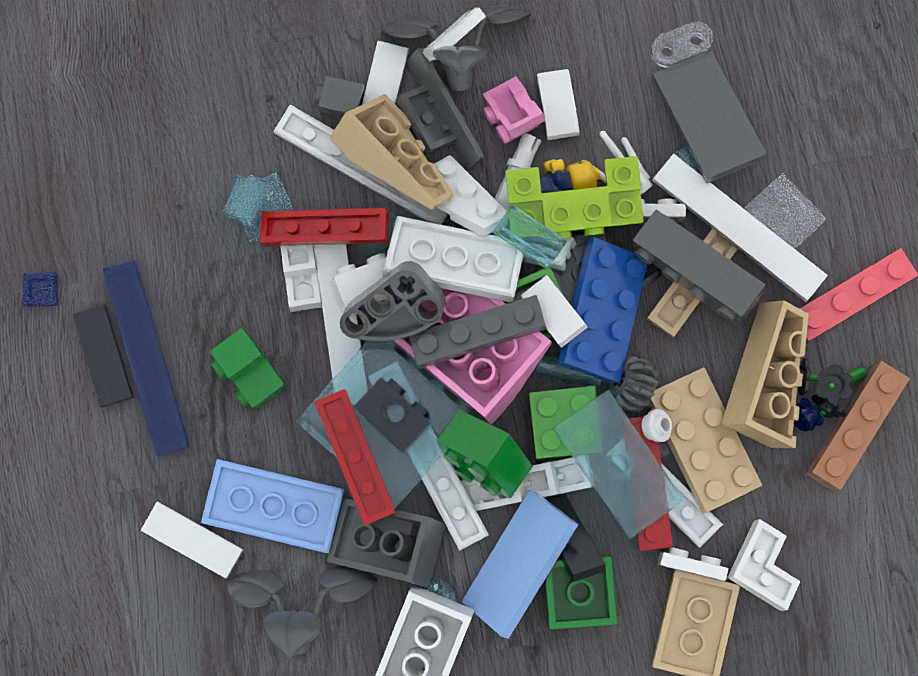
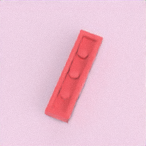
[800,248,918,343]

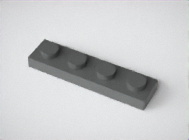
[409,295,547,369]

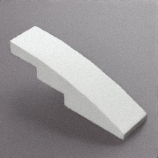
[461,455,595,511]

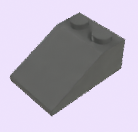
[327,498,446,588]

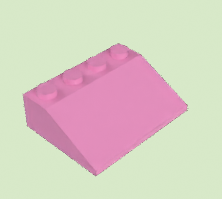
[392,288,552,425]

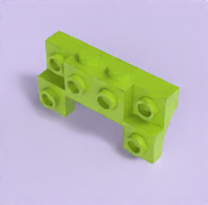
[505,156,644,239]

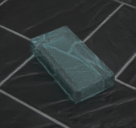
[492,204,567,269]

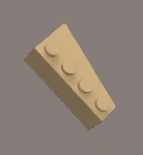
[721,300,809,448]

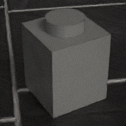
[315,76,365,119]

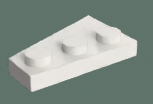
[398,155,510,237]

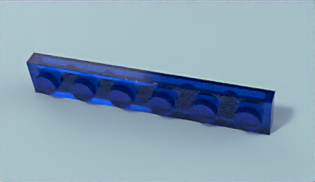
[103,260,190,456]

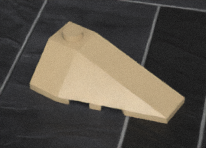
[329,94,454,210]

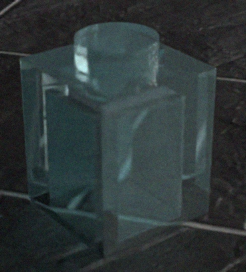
[223,175,272,229]

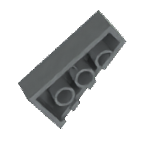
[633,209,766,330]

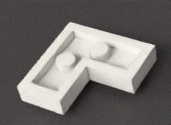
[727,519,800,611]

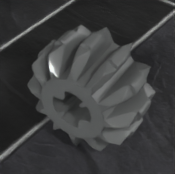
[607,355,659,412]

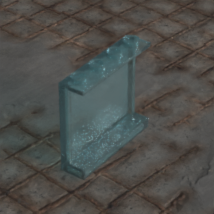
[295,340,472,509]

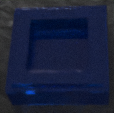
[23,272,58,307]

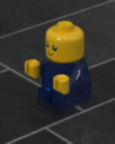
[539,159,600,193]

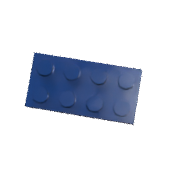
[558,237,647,384]

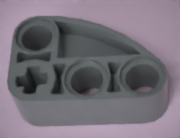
[339,261,446,341]

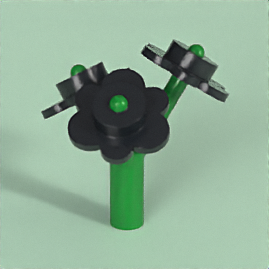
[797,358,866,418]

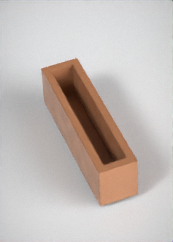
[805,361,910,492]

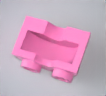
[483,76,545,144]

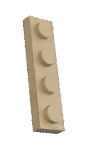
[646,228,738,338]

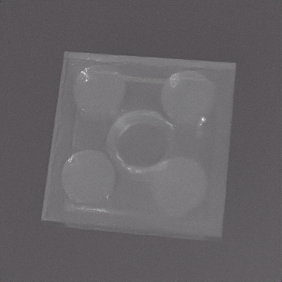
[743,173,827,249]

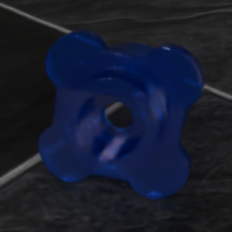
[794,398,824,432]

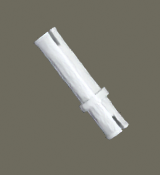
[495,133,541,229]

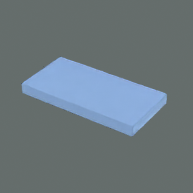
[201,459,345,554]
[462,490,578,639]

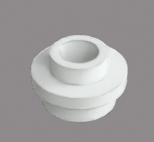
[642,409,672,442]

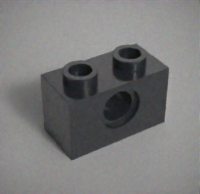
[354,377,431,454]

